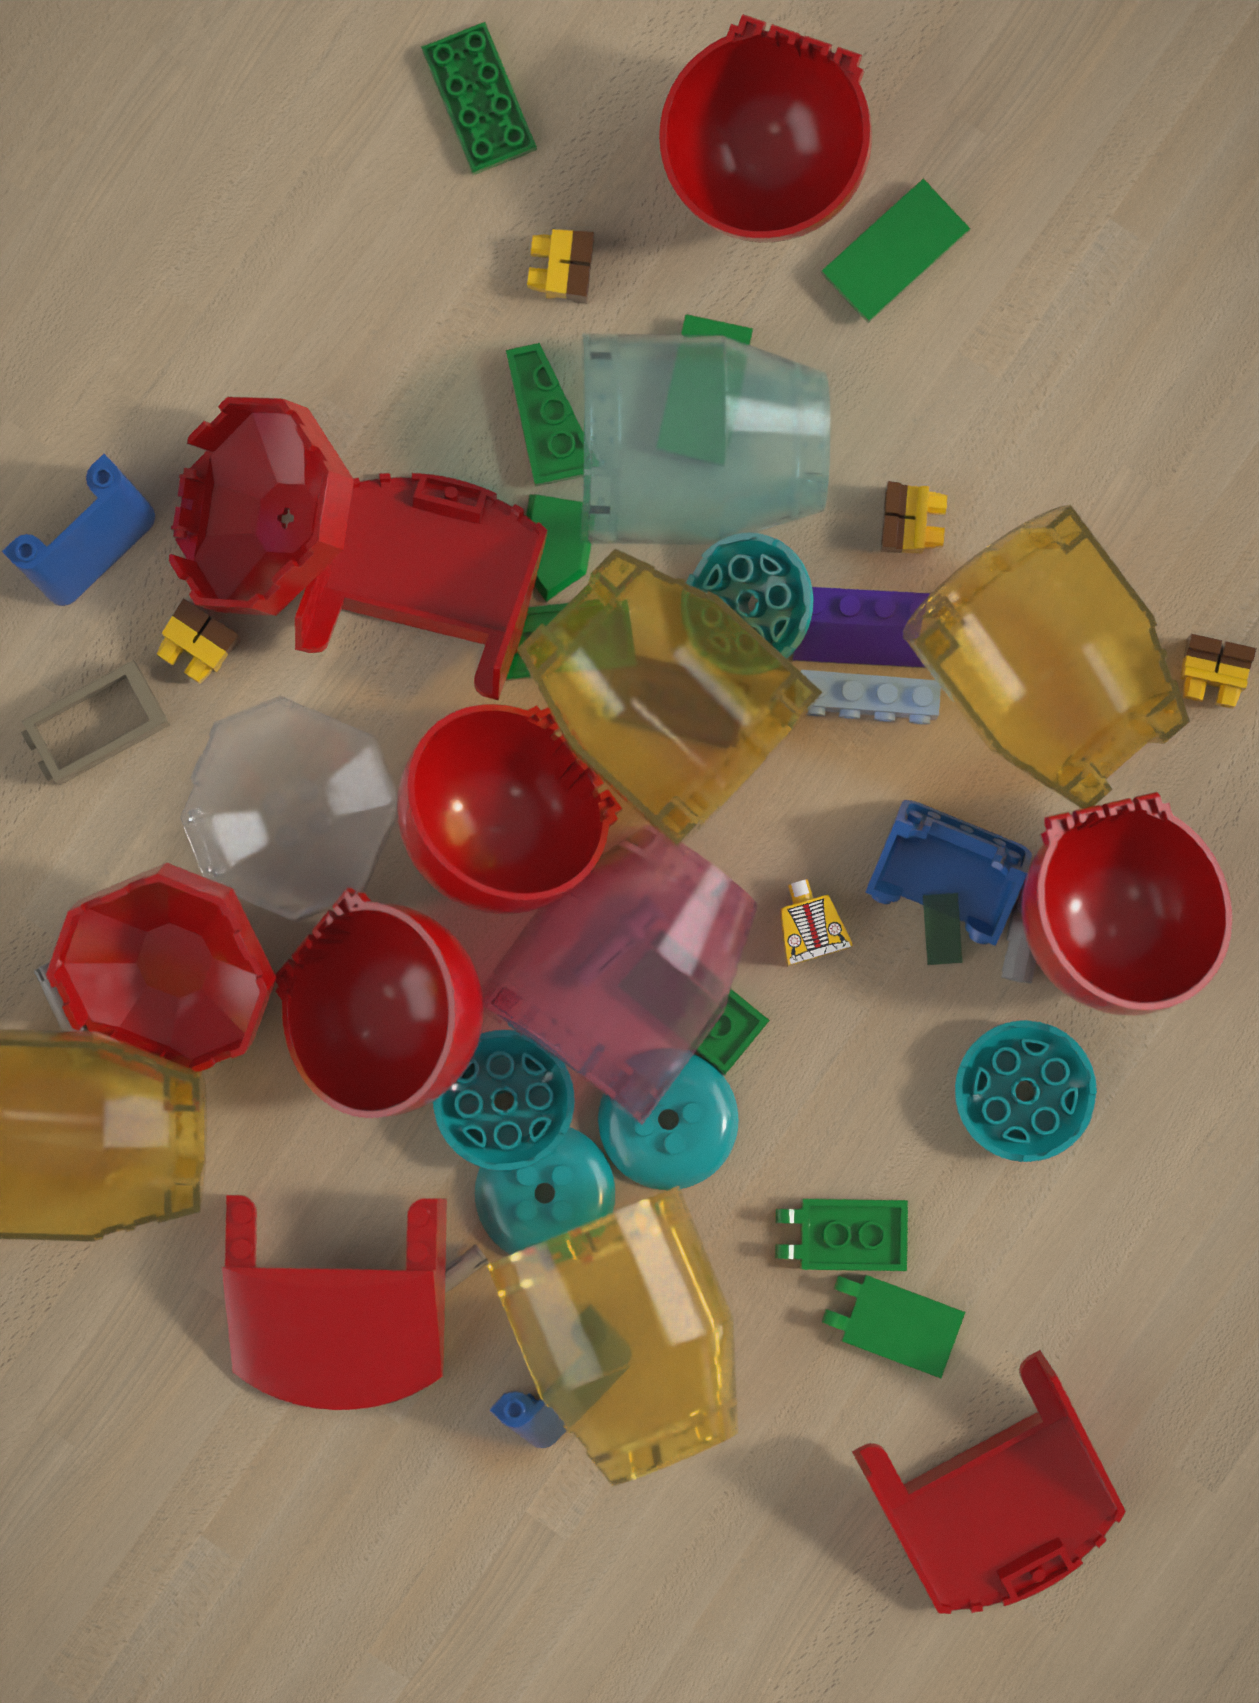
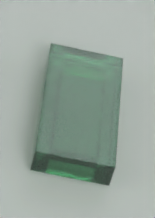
[922,892,963,965]

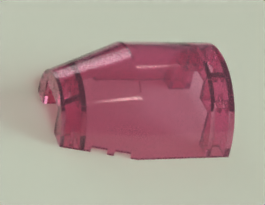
[481,825,758,1125]

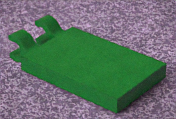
[775,1199,908,1271]
[821,1274,966,1379]

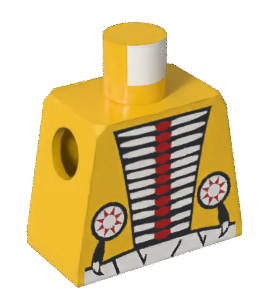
[780,879,853,967]

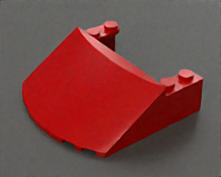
[295,473,547,701]
[222,1195,447,1410]
[852,1350,1126,1614]

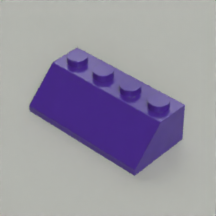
[793,587,938,669]

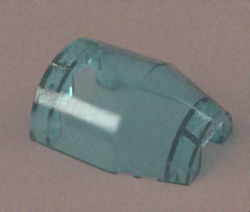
[580,333,830,545]

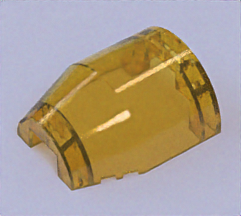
[903,505,1190,809]
[517,549,822,849]
[0,1029,207,1242]
[487,1185,739,1486]

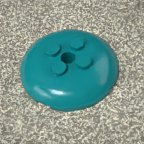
[683,533,813,673]
[955,1020,1097,1162]
[433,1030,575,1171]
[598,1049,739,1190]
[475,1127,615,1264]

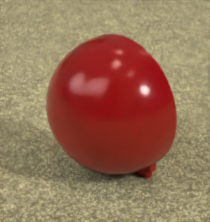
[659,14,872,243]
[397,704,623,914]
[1021,792,1232,1016]
[275,887,484,1118]

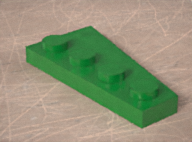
[506,343,603,487]

